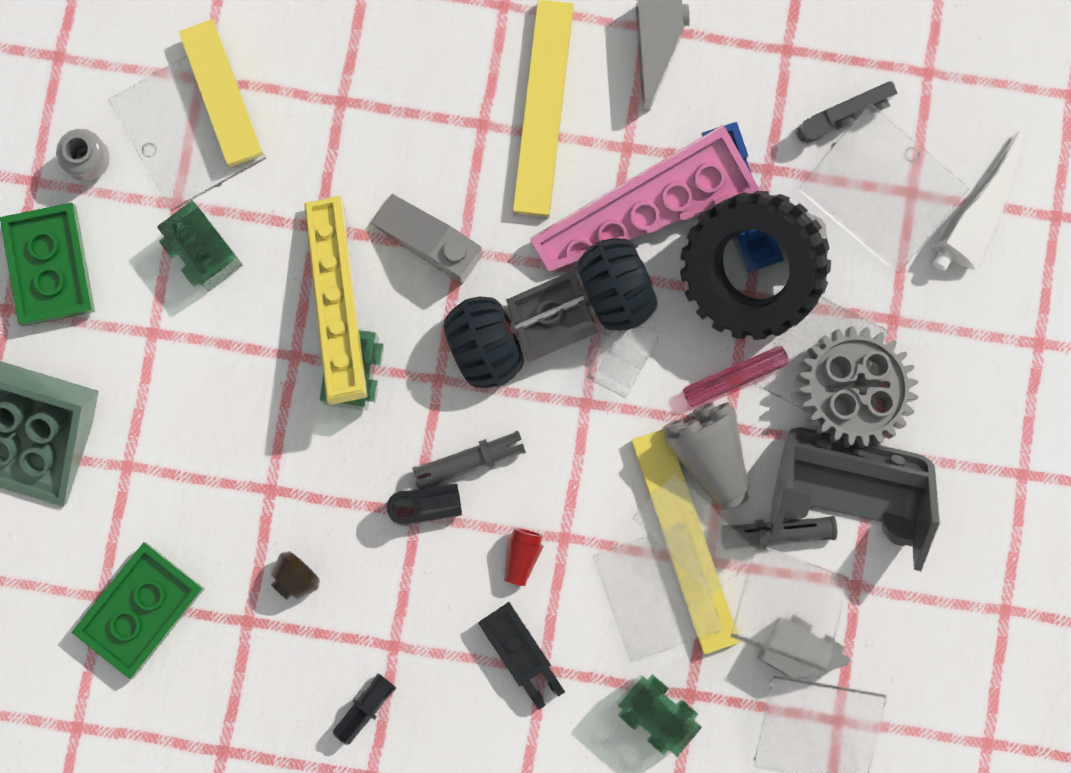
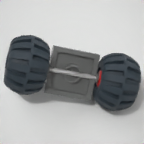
[443,238,658,388]

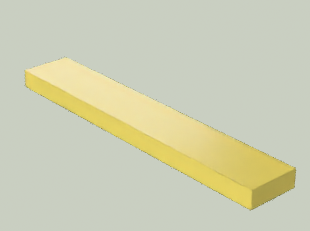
[513,0,574,218]
[304,196,367,405]
[631,429,740,655]

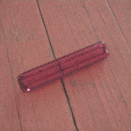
[683,346,789,407]

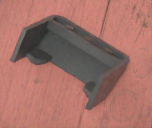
[770,427,940,571]

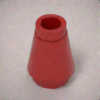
[504,528,544,586]

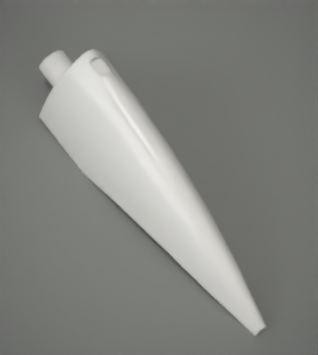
[932,131,1023,271]

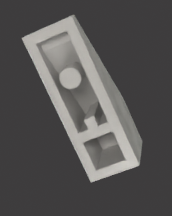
[635,0,690,111]
[371,194,483,285]

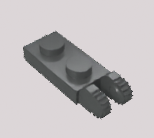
[796,81,898,144]

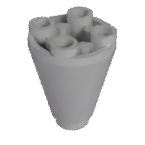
[662,402,749,510]

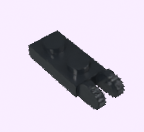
[478,602,565,710]

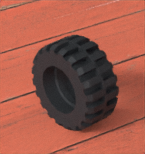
[680,191,831,340]

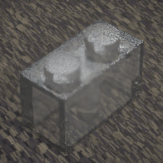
[584,321,663,399]

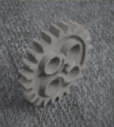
[795,326,918,449]

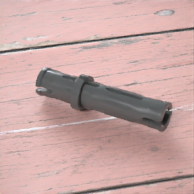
[412,430,526,489]
[721,516,838,550]

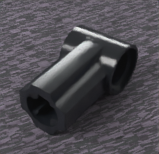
[387,483,462,526]

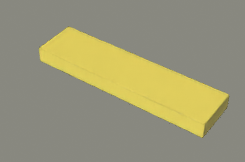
[178,19,264,168]

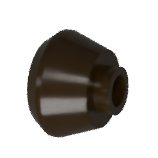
[271,551,320,600]

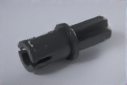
[333,673,397,745]

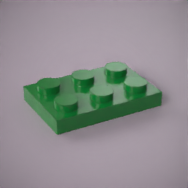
[0,202,95,327]
[71,542,205,680]

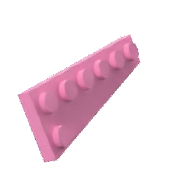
[530,125,760,272]

